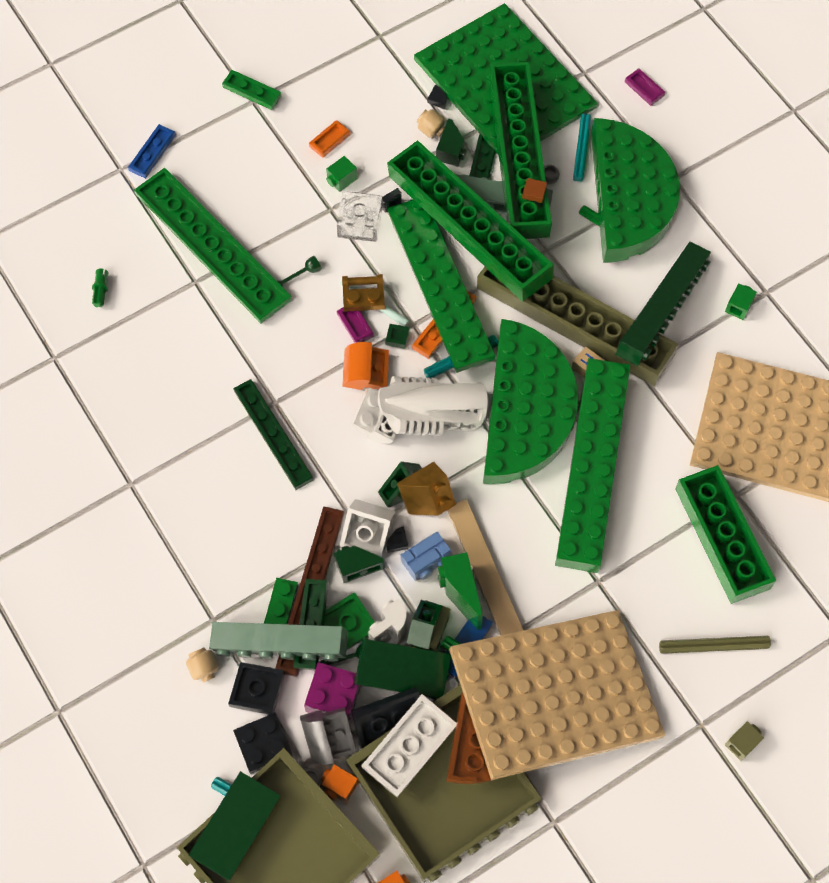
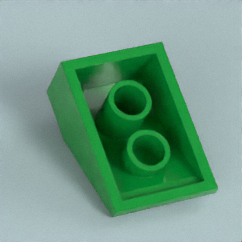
[438,552,483,630]

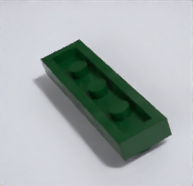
[293,579,329,671]

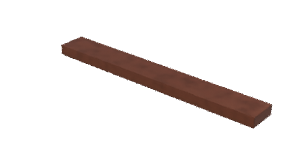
[275,506,344,677]

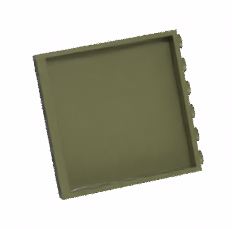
[346,685,542,883]
[177,748,381,883]

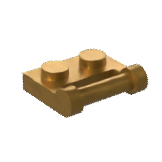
[342,274,385,312]

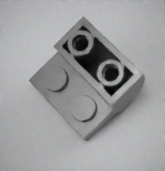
[300,707,357,765]

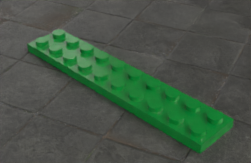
[134,167,292,324]
[387,200,495,373]

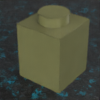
[725,721,764,761]

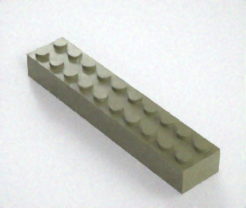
[477,266,678,387]

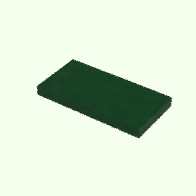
[354,638,451,699]
[188,771,281,881]

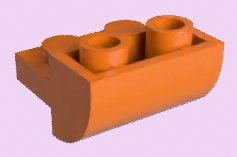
[342,342,389,390]

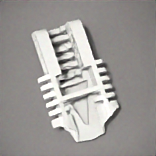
[378,376,488,435]

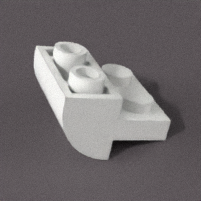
[350,388,396,443]
[368,598,407,644]

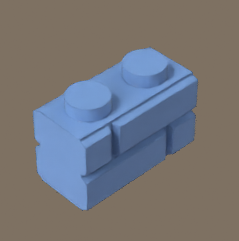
[400,532,452,581]

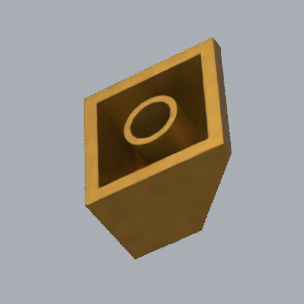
[397,461,456,516]

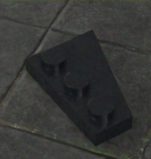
[351,687,420,749]

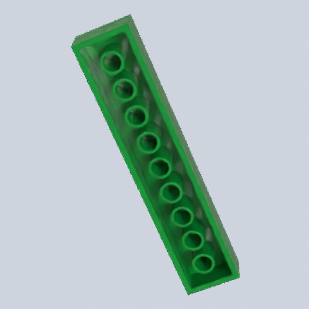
[489,62,552,239]
[387,140,554,302]
[555,358,630,573]

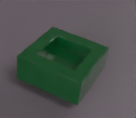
[385,324,410,349]

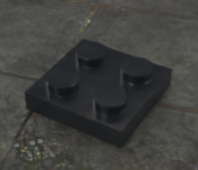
[228,662,285,715]
[233,712,293,774]

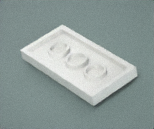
[361,694,456,798]

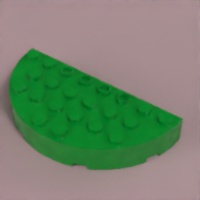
[591,118,680,263]
[483,319,578,484]

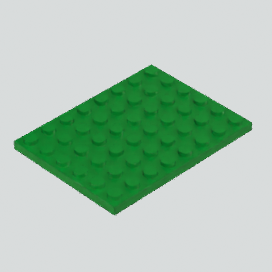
[414,3,598,155]

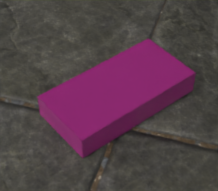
[624,68,665,106]
[336,307,374,343]

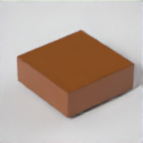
[522,178,547,203]

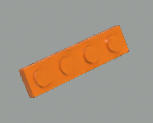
[412,290,477,359]

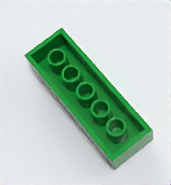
[675,465,776,604]

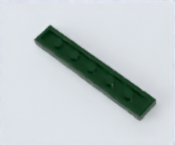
[469,133,495,179]
[233,379,314,491]

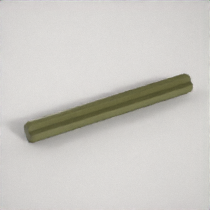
[659,635,771,654]

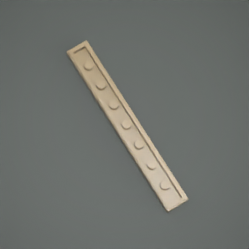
[447,499,523,636]

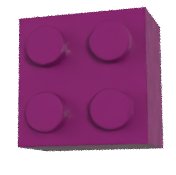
[304,662,361,724]

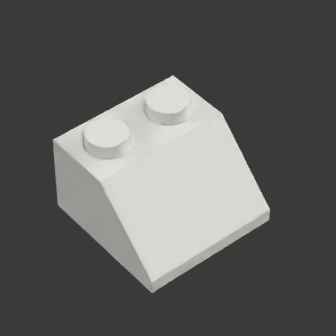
[339,498,396,557]

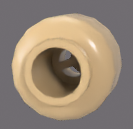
[416,109,446,138]
[186,647,219,683]

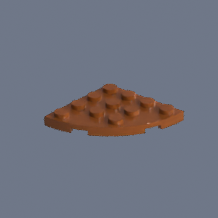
[446,692,496,784]

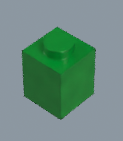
[326,155,358,192]
[725,283,757,320]

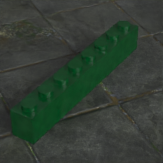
[615,241,711,366]

